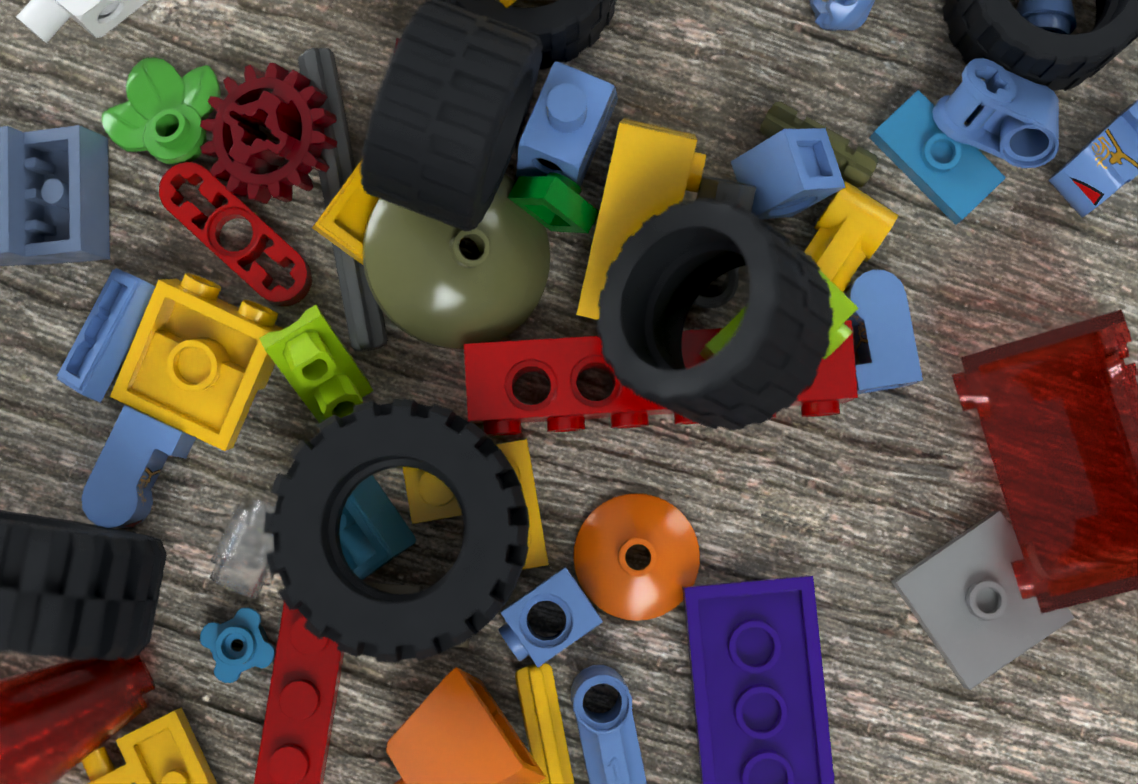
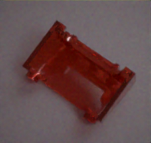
[952,309,1138,614]

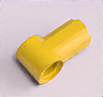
[803,181,898,292]

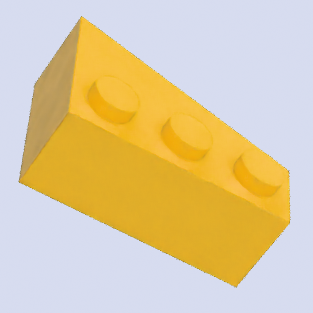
[576,118,706,320]

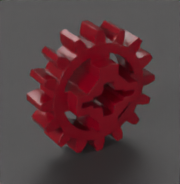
[200,63,338,204]

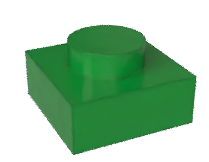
[507,172,599,234]

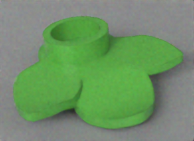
[102,57,220,165]

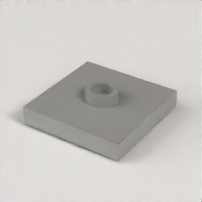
[891,511,1075,690]

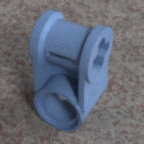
[932,58,1059,168]

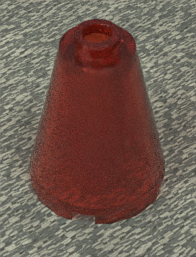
[0,654,156,784]

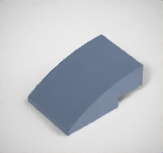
[0,125,110,266]

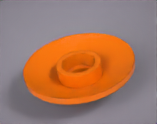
[573,493,700,621]

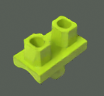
[259,305,374,423]

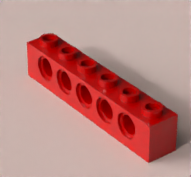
[464,320,858,436]

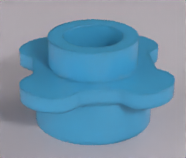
[200,607,275,683]

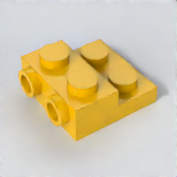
[110,273,284,451]

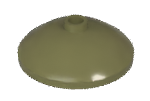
[362,174,550,349]

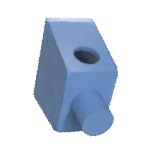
[515,61,618,187]

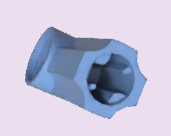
[571,665,647,784]

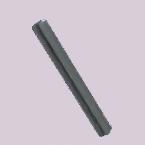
[298,48,388,351]

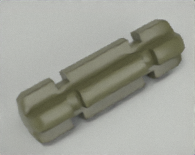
[760,102,879,188]

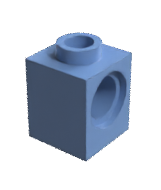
[731,128,845,219]
[498,566,603,667]

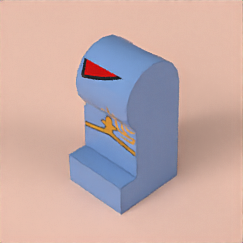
[1048,100,1138,217]
[844,270,923,394]
[81,405,196,528]

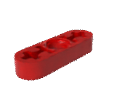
[159,162,312,307]

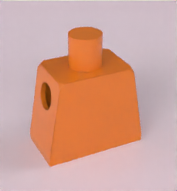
[386,667,546,784]

